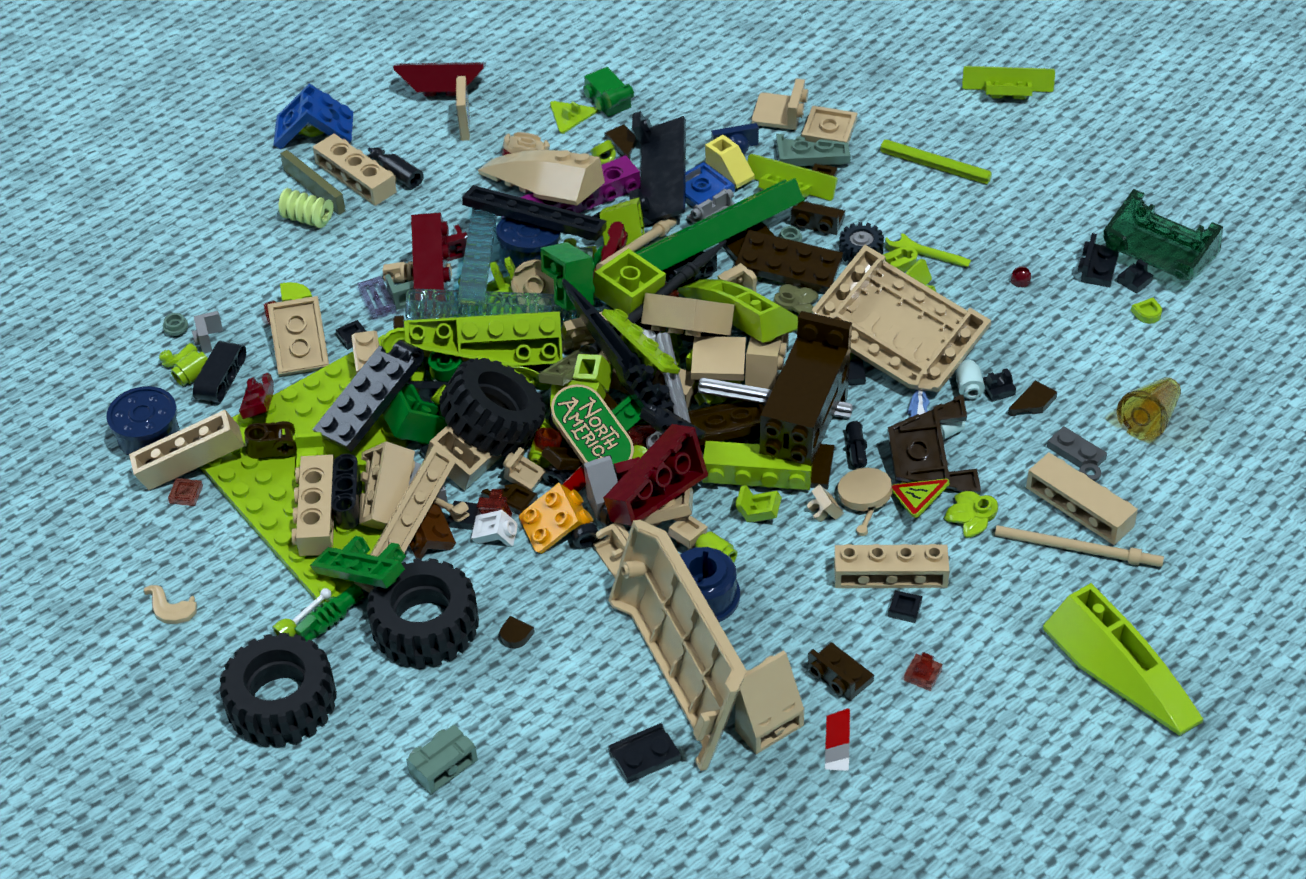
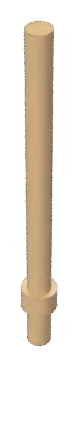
[596,217,677,270]
[995,525,1164,567]

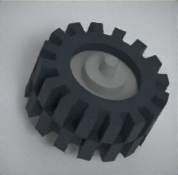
[839,222,884,264]

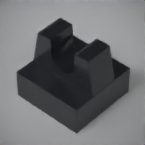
[1117,259,1153,294]
[983,368,1016,402]

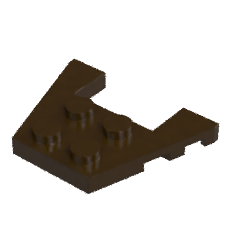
[887,395,981,495]

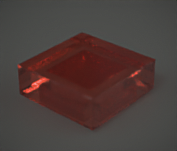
[168,478,203,506]

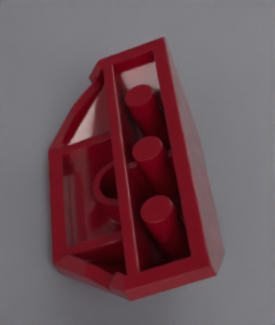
[393,62,486,96]

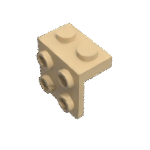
[752,78,809,130]

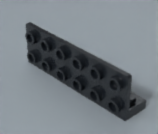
[629,111,686,226]

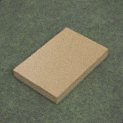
[267,296,329,377]

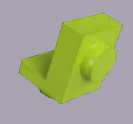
[736,485,782,523]

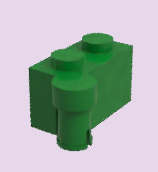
[583,67,634,117]

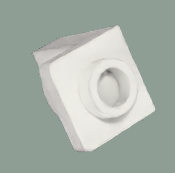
[471,510,518,547]

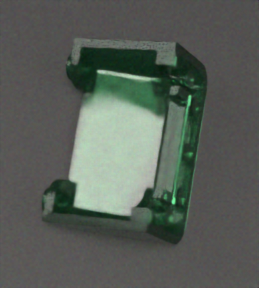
[1104,189,1223,280]

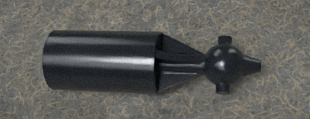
[368,147,424,189]

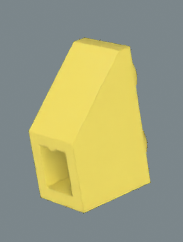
[705,135,755,189]

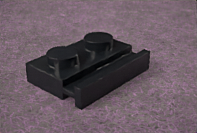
[608,723,681,784]

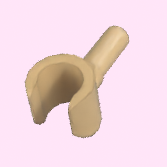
[433,497,470,522]

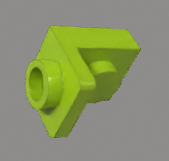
[295,432,325,468]

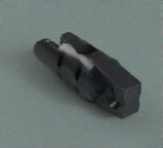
[639,403,706,440]

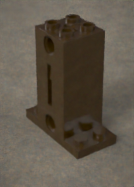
[760,311,852,466]

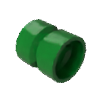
[428,352,462,382]

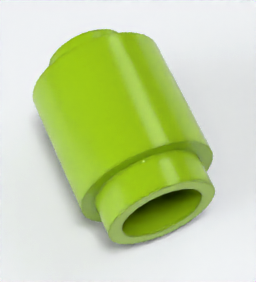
[170,350,208,386]
[695,531,737,562]

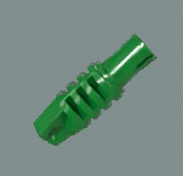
[294,583,365,642]

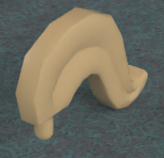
[144,585,197,624]

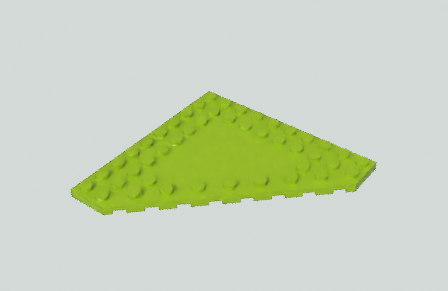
[199,334,429,605]

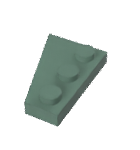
[776,133,851,167]

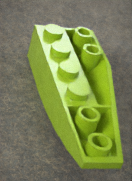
[678,279,798,343]
[404,311,563,366]
[1043,583,1203,736]

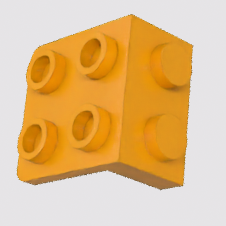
[519,483,593,554]

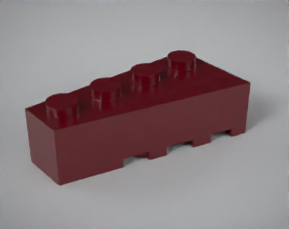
[411,212,452,317]
[603,424,709,526]

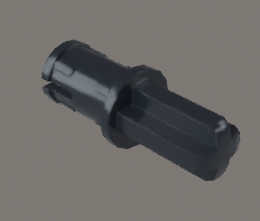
[846,421,867,469]

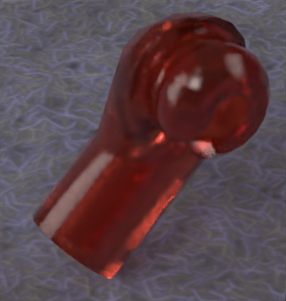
[628,425,656,446]

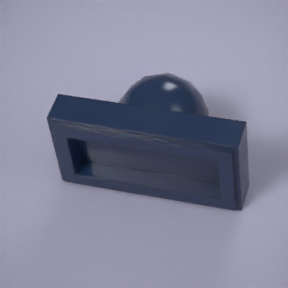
[711,123,759,155]

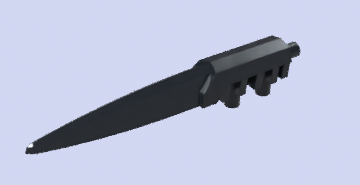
[562,278,675,412]

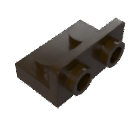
[791,201,846,235]
[808,642,874,701]

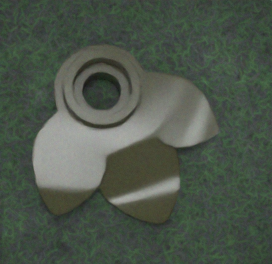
[773,284,819,314]

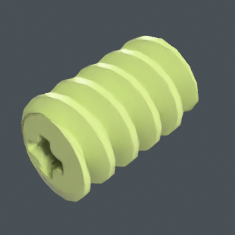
[278,188,334,228]

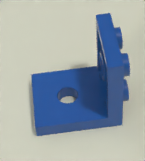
[273,83,354,149]

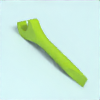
[885,233,971,267]

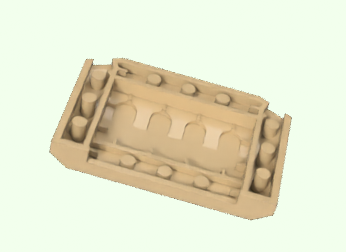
[812,245,991,392]

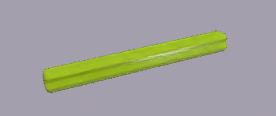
[880,139,992,184]

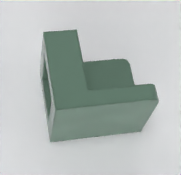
[385,274,414,310]

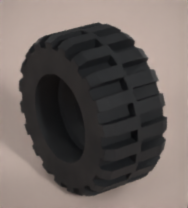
[440,358,546,457]
[367,558,479,668]
[219,633,337,747]

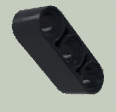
[193,341,246,403]
[331,453,362,530]

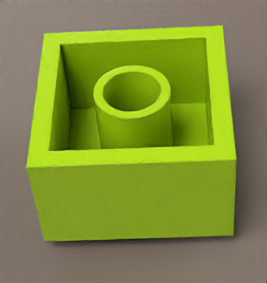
[593,248,666,315]

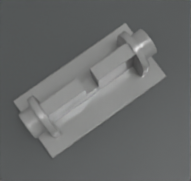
[687,189,735,223]

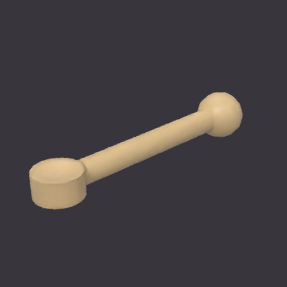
[856,506,875,536]

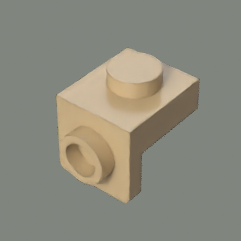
[718,263,757,292]
[503,447,546,491]

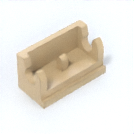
[593,523,629,578]

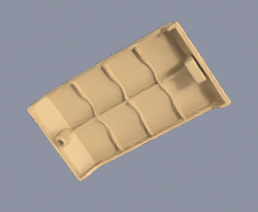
[608,520,747,771]

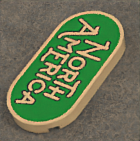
[551,384,634,465]

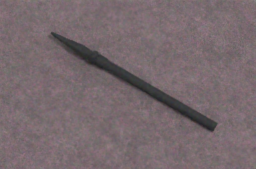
[589,240,727,355]

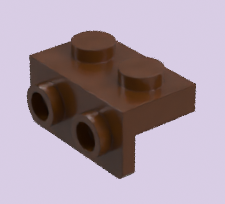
[409,503,456,559]

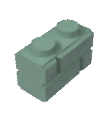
[406,725,478,794]

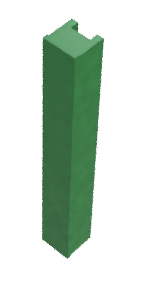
[635,178,805,271]

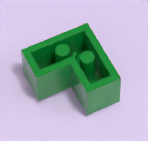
[541,242,595,311]
[382,383,447,445]

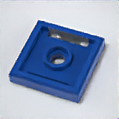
[685,162,735,207]

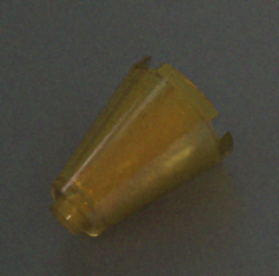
[1116,377,1181,441]

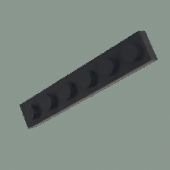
[462,185,607,241]

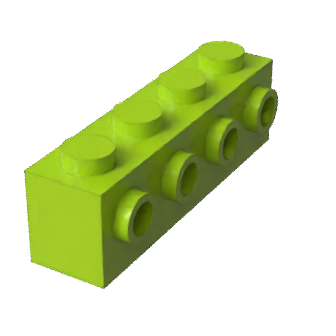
[702,441,812,490]

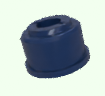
[496,217,561,268]
[106,386,180,455]
[680,547,740,622]

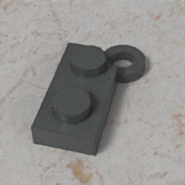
[1047,426,1107,481]

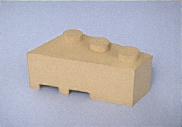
[745,333,789,390]

